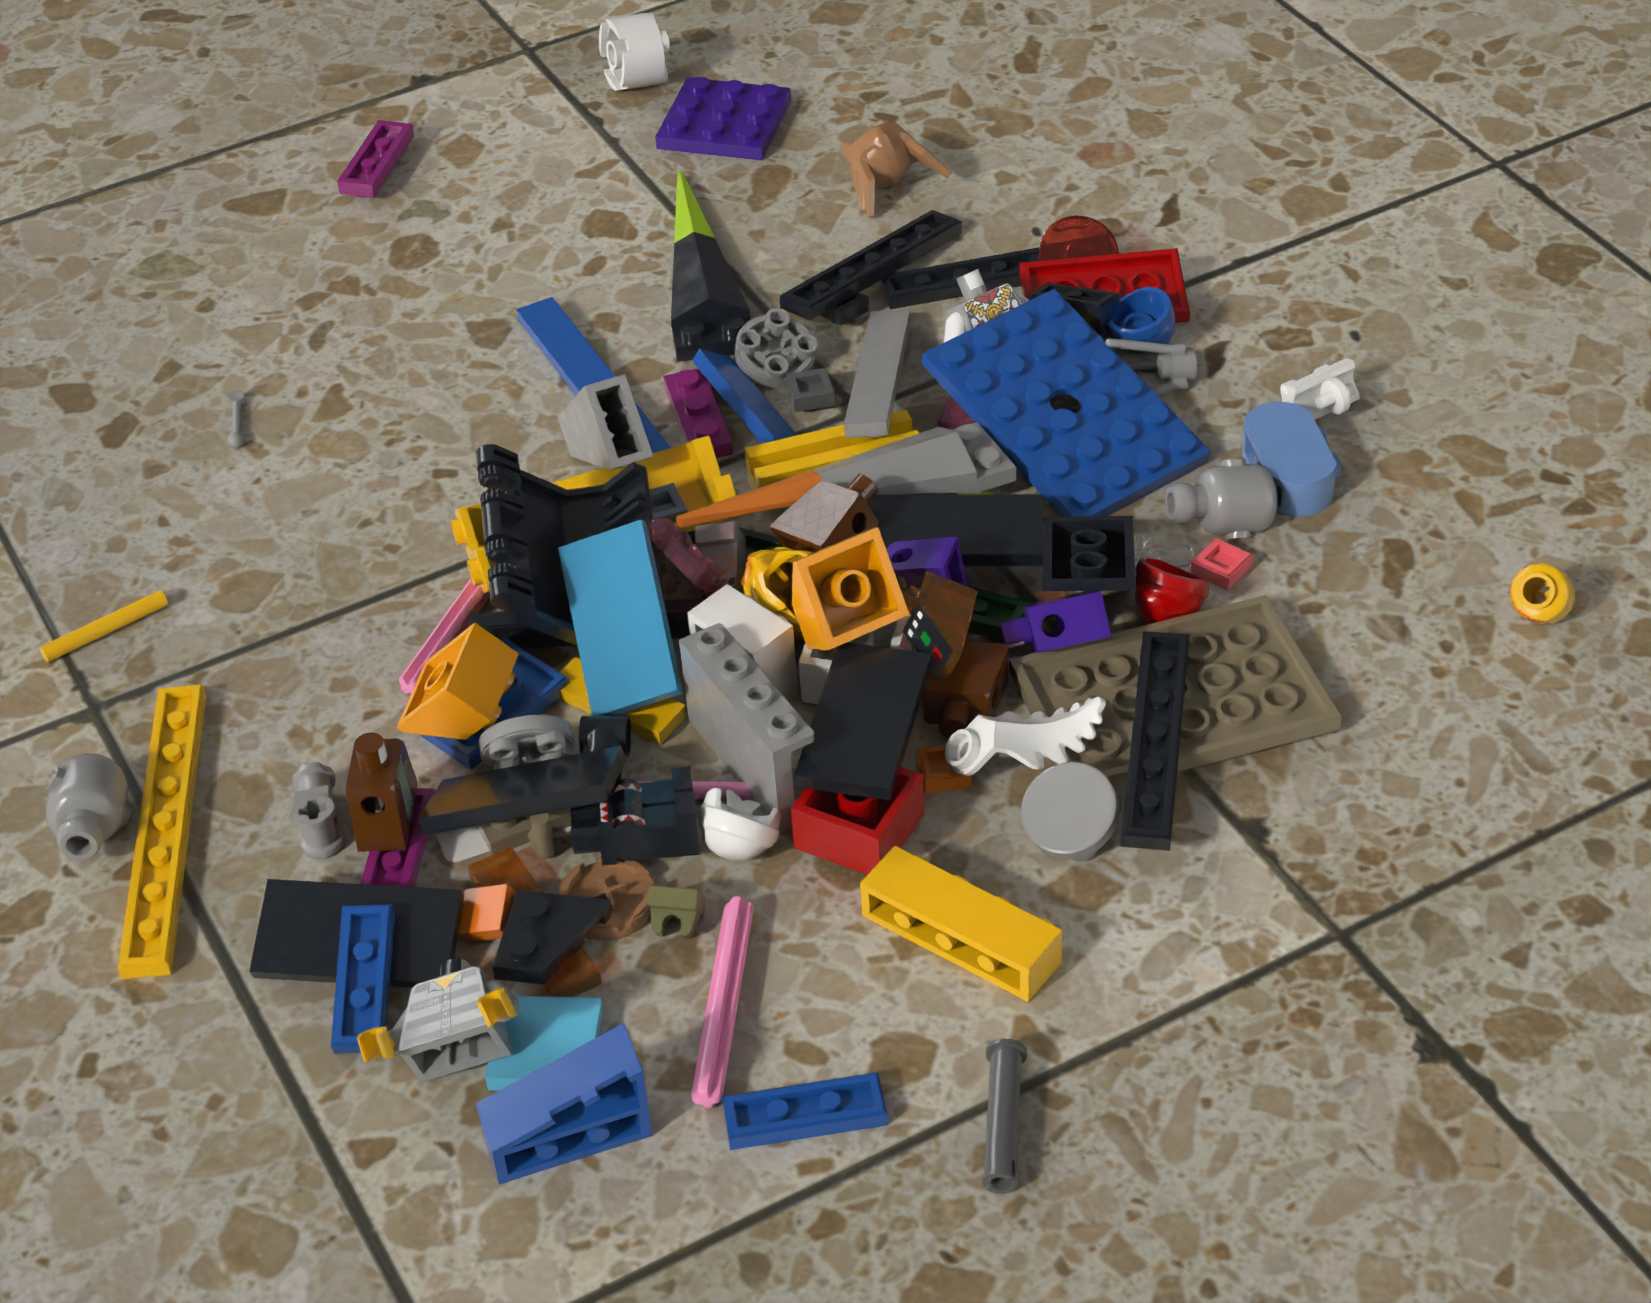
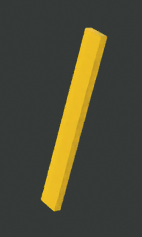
[118,685,207,979]

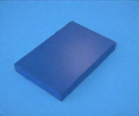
[420,638,570,770]

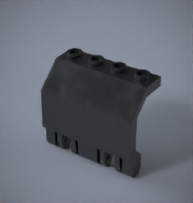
[476,444,667,645]

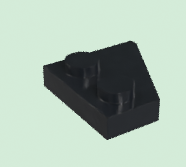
[492,890,612,985]

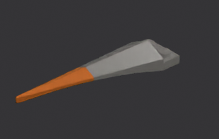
[676,422,1016,527]

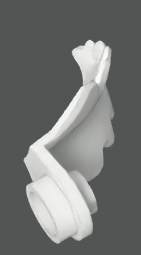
[945,697,1106,776]

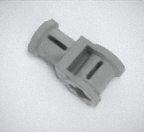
[291,762,345,859]

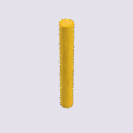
[39,590,168,663]

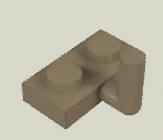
[477,808,571,859]

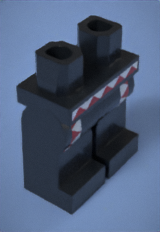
[570,766,700,866]

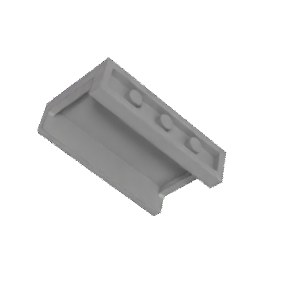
[679,623,814,834]

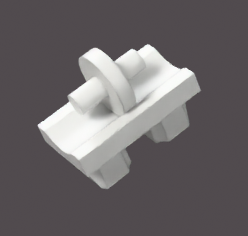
[1280,358,1360,419]

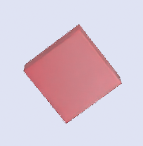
[1191,538,1253,590]

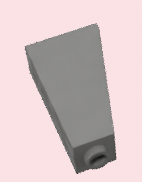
[557,374,653,470]

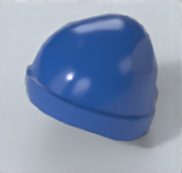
[1106,287,1176,353]

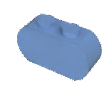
[1242,402,1341,517]

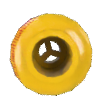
[1510,563,1575,625]

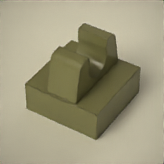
[646,885,706,939]

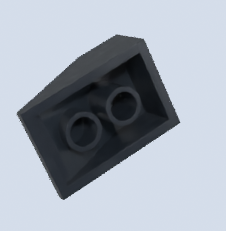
[1042,516,1136,591]

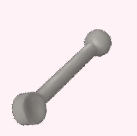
[227,391,246,449]

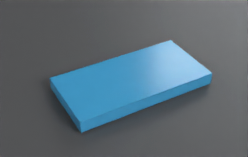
[558,520,683,715]

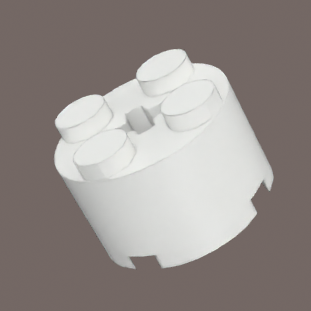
[599,13,670,91]

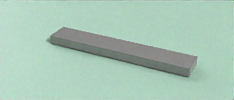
[844,310,911,438]

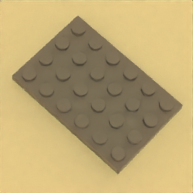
[1009,595,1342,788]

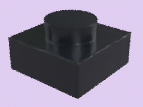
[820,292,869,326]

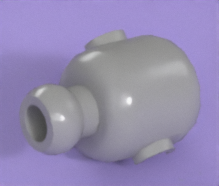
[1165,459,1277,540]
[46,753,132,860]

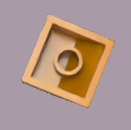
[792,527,910,650]
[396,623,519,740]

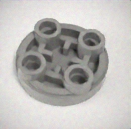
[735,308,818,388]
[479,715,575,770]
[1021,762,1122,862]

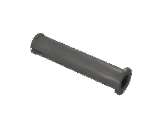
[982,1038,1027,1194]

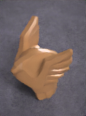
[841,120,952,218]

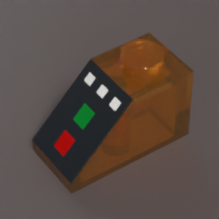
[902,571,978,684]

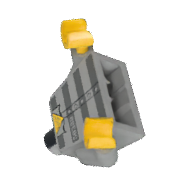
[357,958,521,1083]

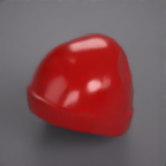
[1134,557,1209,624]

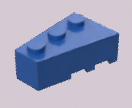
[476,1023,653,1185]

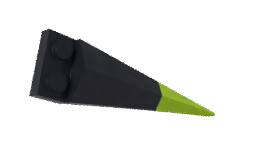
[671,170,751,362]

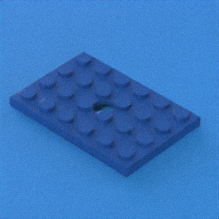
[921,289,1211,517]

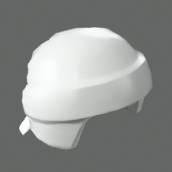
[698,788,782,861]

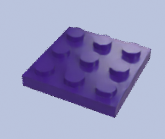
[655,77,791,160]

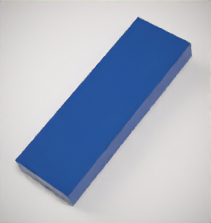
[331,904,395,1054]
[722,1072,888,1150]

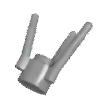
[1105,338,1197,396]

